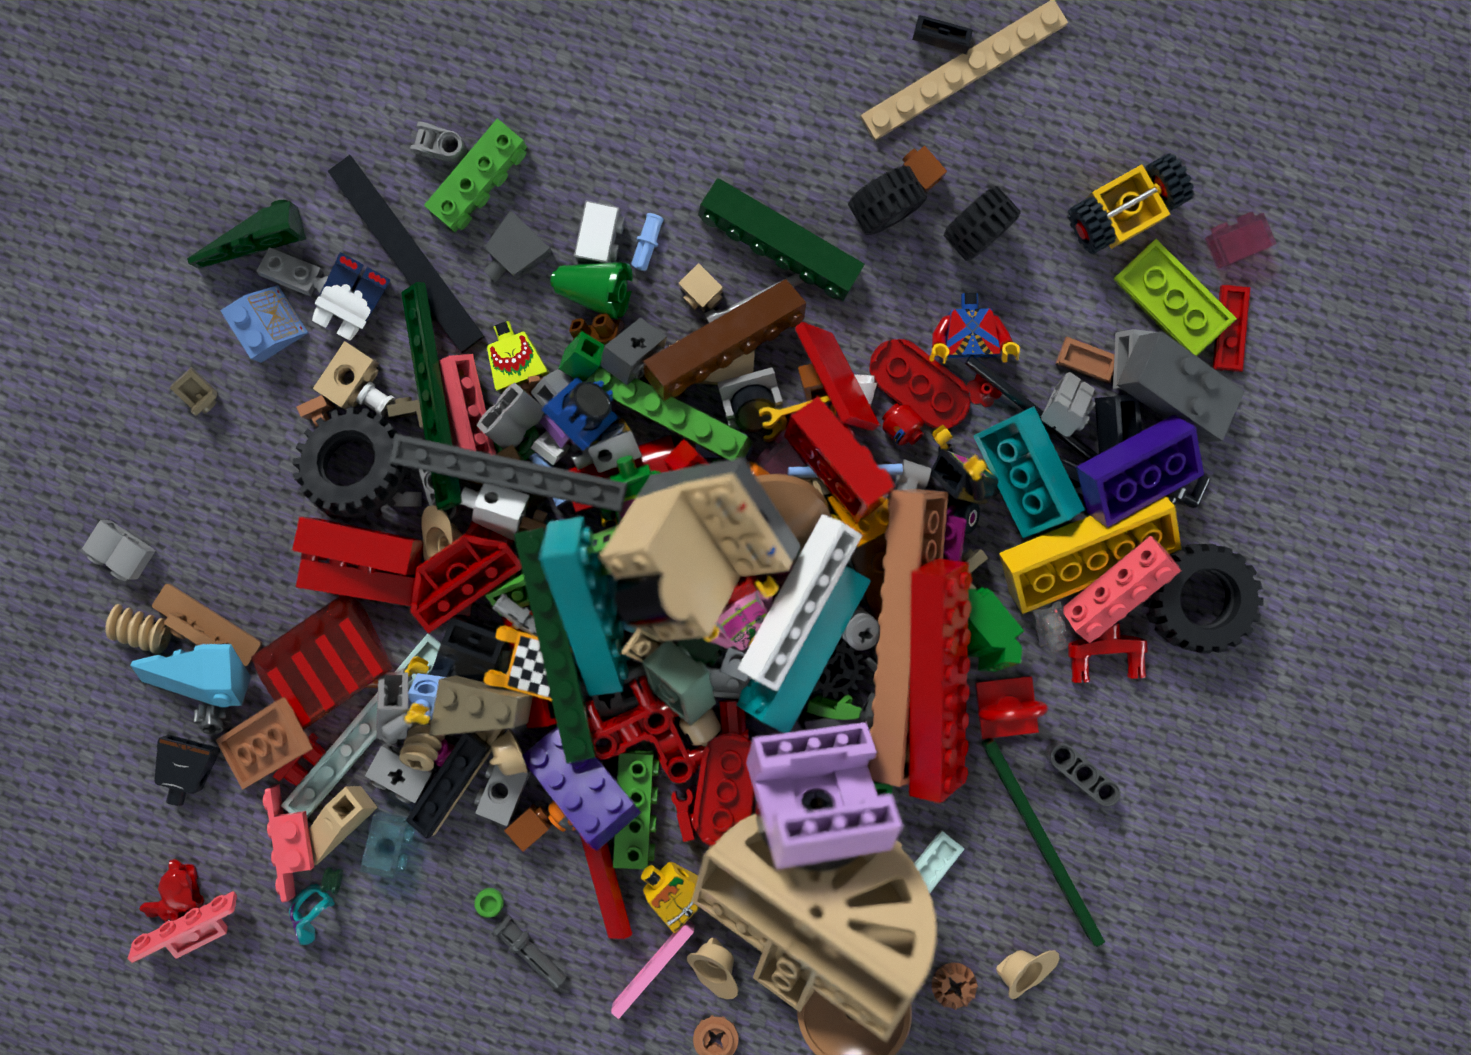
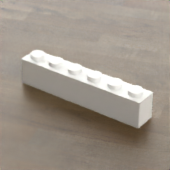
[737,514,862,691]

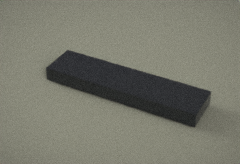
[406,732,491,839]

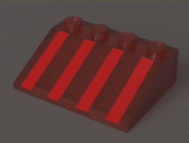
[251,595,393,730]

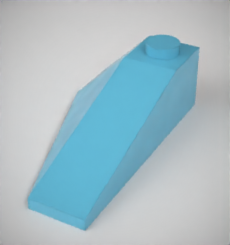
[130,644,251,707]

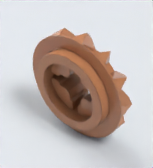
[932,963,978,1010]
[693,1015,738,1055]

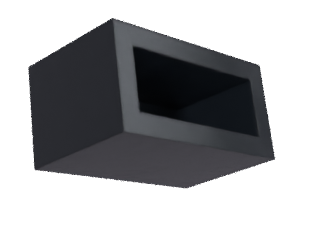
[1095,395,1142,454]

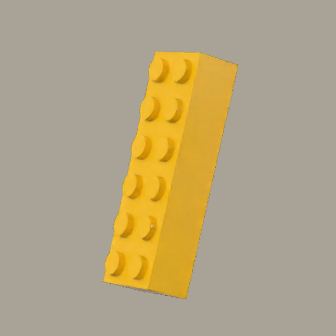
[999,496,1181,614]

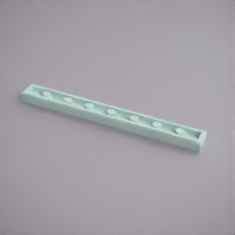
[281,634,441,819]

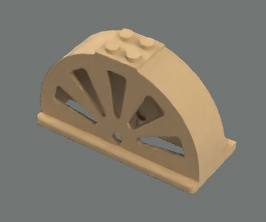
[692,810,936,1042]

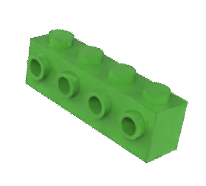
[424,118,527,233]
[613,750,660,869]

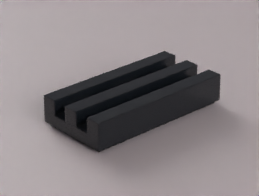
[912,15,973,55]

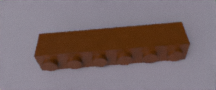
[643,279,806,401]

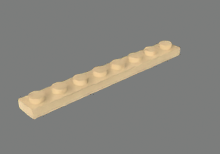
[860,0,1068,141]

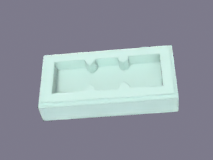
[914,830,964,894]

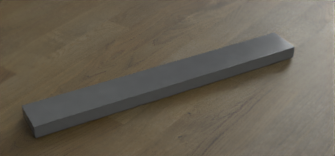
[389,434,628,512]

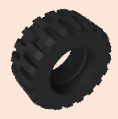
[1143,544,1264,654]

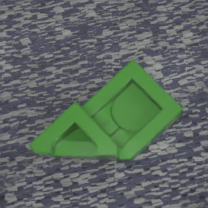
[807,694,862,720]

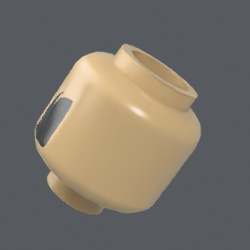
[679,708,721,746]

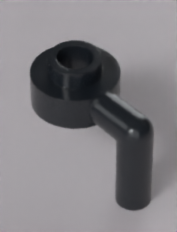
[1166,475,1211,508]

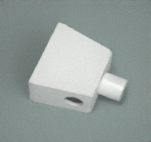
[461,483,529,540]

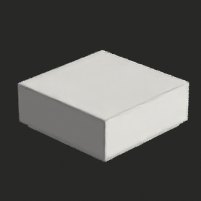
[531,431,571,465]

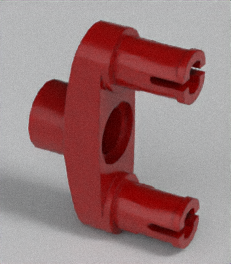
[1068,622,1148,683]

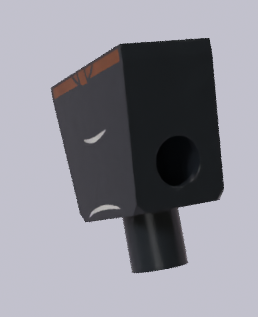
[154,734,220,806]

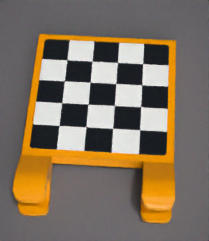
[484,625,574,701]

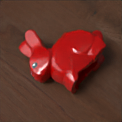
[139,859,204,922]

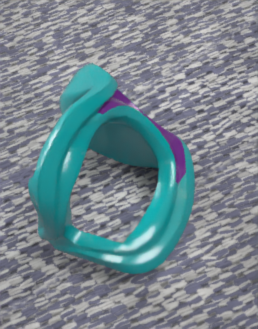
[289,884,335,945]

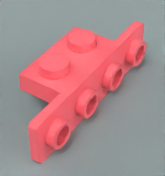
[263,784,314,902]
[128,891,237,963]

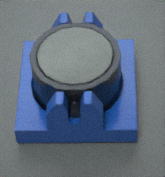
[541,376,618,451]

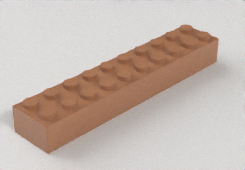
[868,489,948,787]

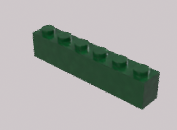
[698,177,865,301]

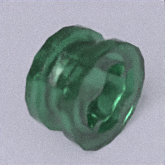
[321,867,343,895]

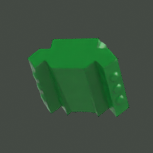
[967,587,1024,672]

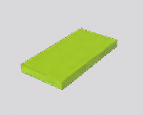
[1113,239,1237,356]

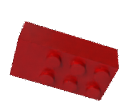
[784,396,894,524]
[292,517,423,575]

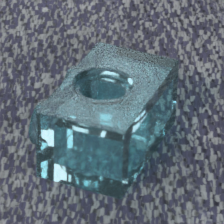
[360,811,415,879]

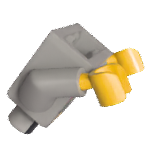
[377,656,430,744]

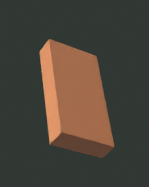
[1055,337,1114,383]

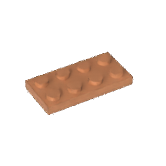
[216,697,313,790]

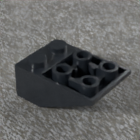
[430,615,505,682]

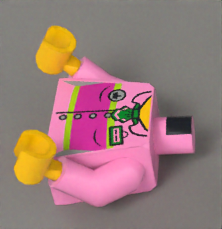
[703,575,778,651]

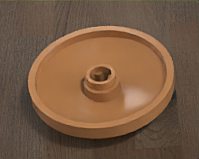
[756,474,831,573]
[797,991,912,1055]

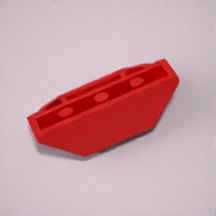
[410,534,522,634]

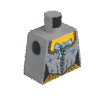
[571,418,642,473]

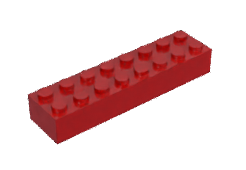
[909,558,972,803]

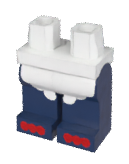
[312,252,391,341]

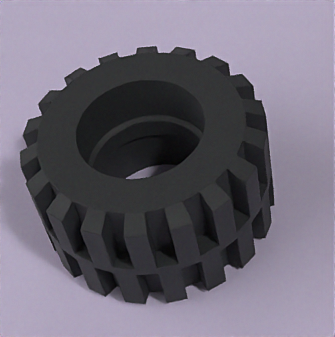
[848,166,927,235]
[943,186,1021,261]

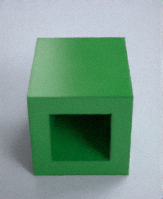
[558,331,605,382]

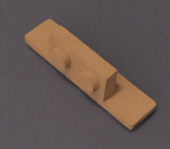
[152,584,262,666]

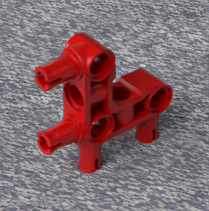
[585,676,706,783]

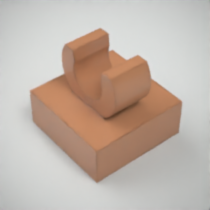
[297,395,334,427]
[518,509,548,533]

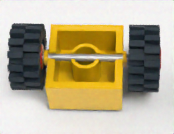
[1068,153,1194,254]

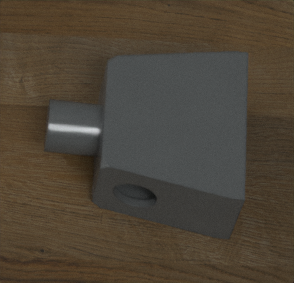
[483,211,553,283]

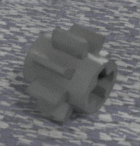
[194,702,232,734]

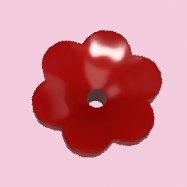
[967,374,1002,407]

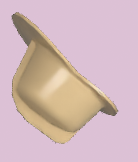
[421,505,463,561]
[489,728,527,776]
[687,938,739,999]
[996,950,1060,1000]

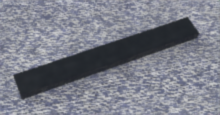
[328,155,485,353]

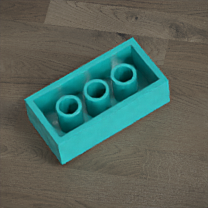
[973,406,1085,538]

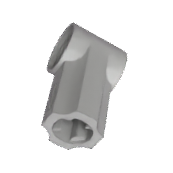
[896,459,931,490]

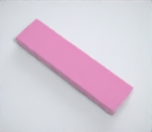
[611,920,695,1019]

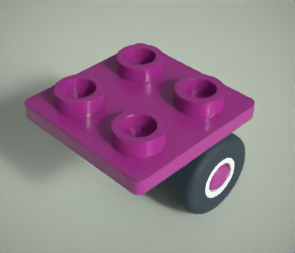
[943,495,980,561]

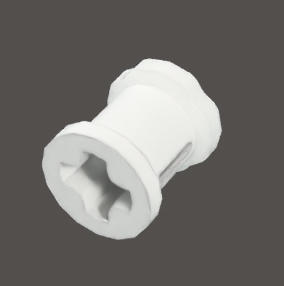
[356,382,395,417]

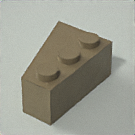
[429,675,533,736]

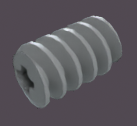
[841,604,880,650]

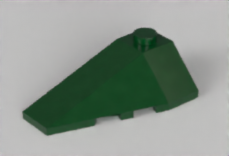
[187,200,306,269]

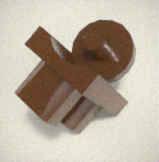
[569,313,625,345]

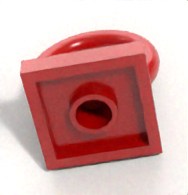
[975,675,1048,739]

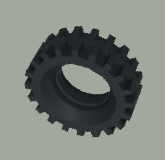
[293,407,411,523]

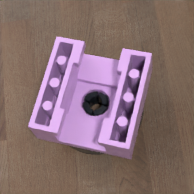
[746,722,902,871]

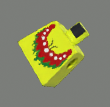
[487,321,550,393]

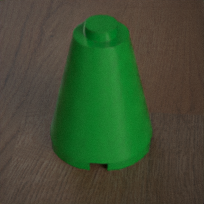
[551,262,633,320]

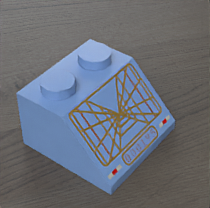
[220,285,308,363]

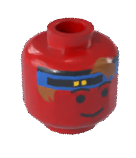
[882,403,924,446]

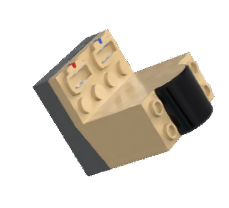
[599,457,801,641]

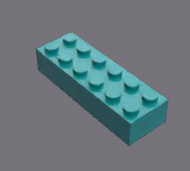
[540,517,631,696]
[736,566,871,733]

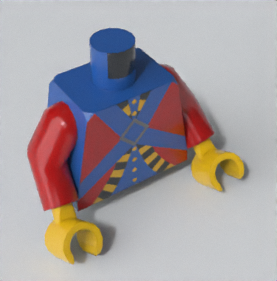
[929,293,1020,364]

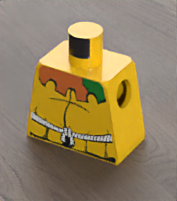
[641,862,700,933]

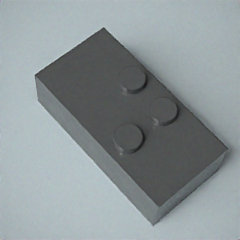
[1117,331,1245,443]

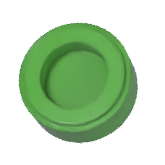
[475,888,504,918]

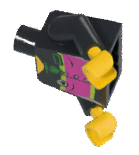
[931,425,1000,505]

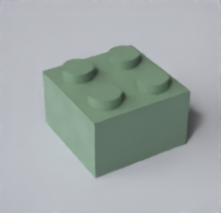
[642,641,716,726]

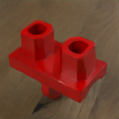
[273,732,326,786]

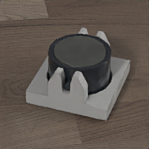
[717,367,784,432]

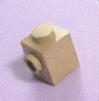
[678,263,723,311]

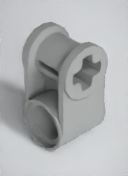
[410,122,468,163]

